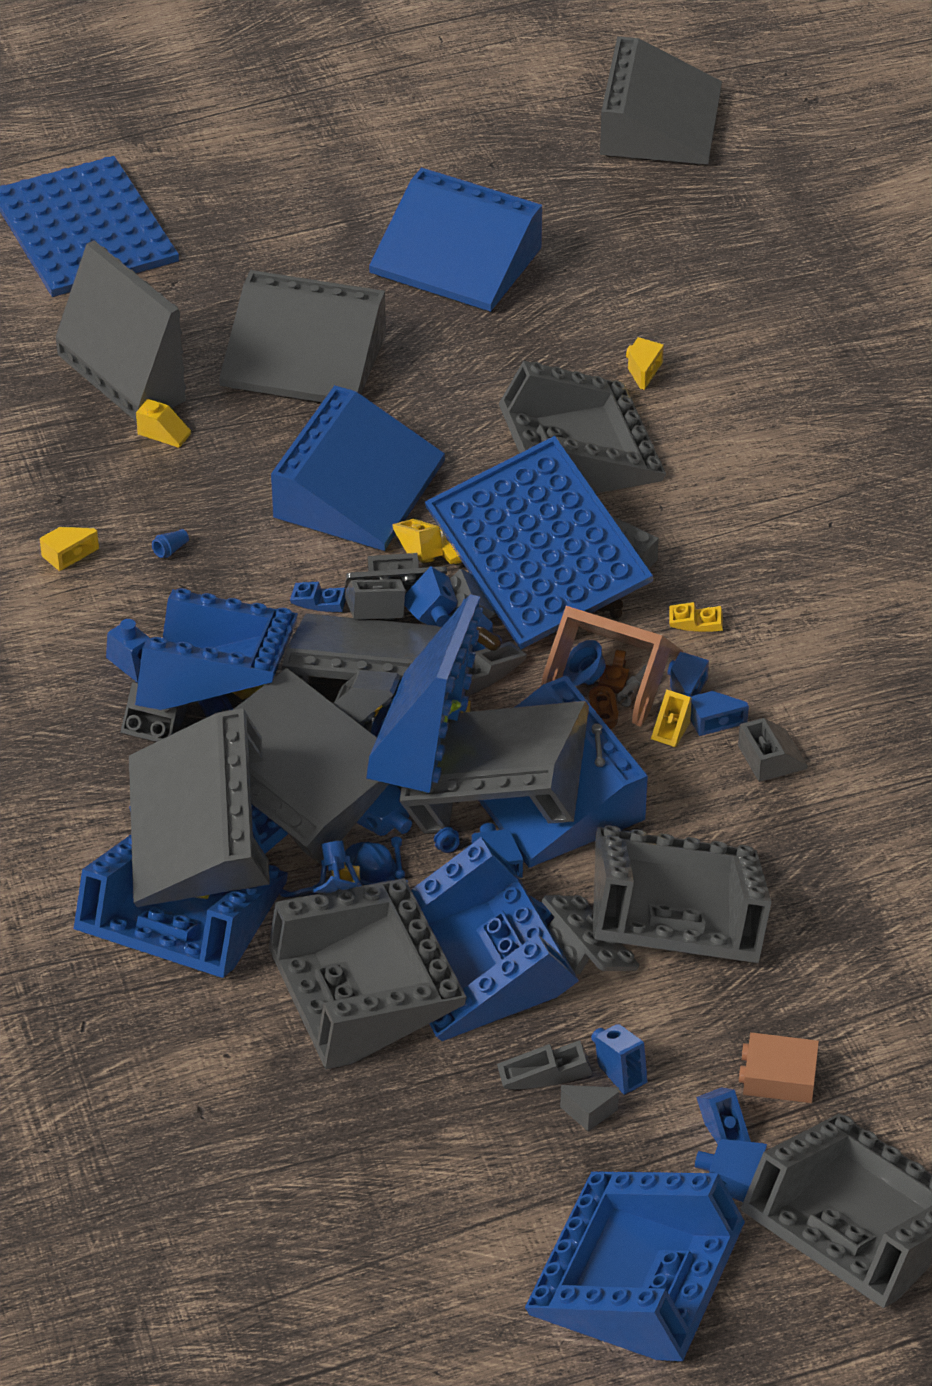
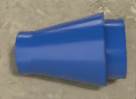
[152,529,189,558]

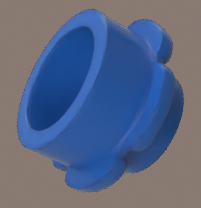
[434,827,459,853]

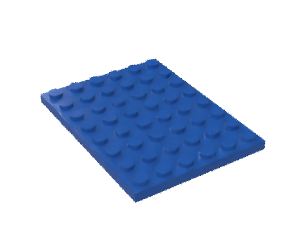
[0,156,179,297]
[425,436,653,650]

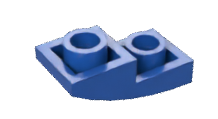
[290,582,346,612]

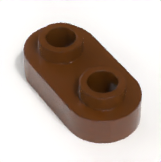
[589,686,618,729]

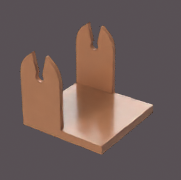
[541,606,683,727]

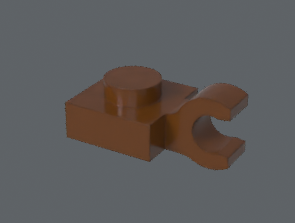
[598,649,630,694]

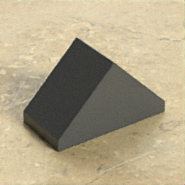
[560,1085,619,1131]

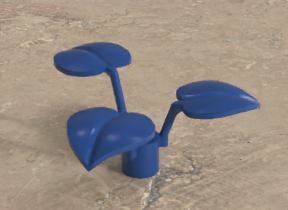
[280,841,408,898]

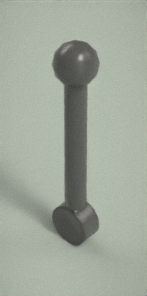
[592,724,605,768]

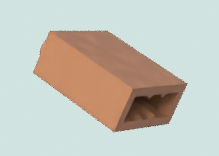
[739,1032,819,1103]

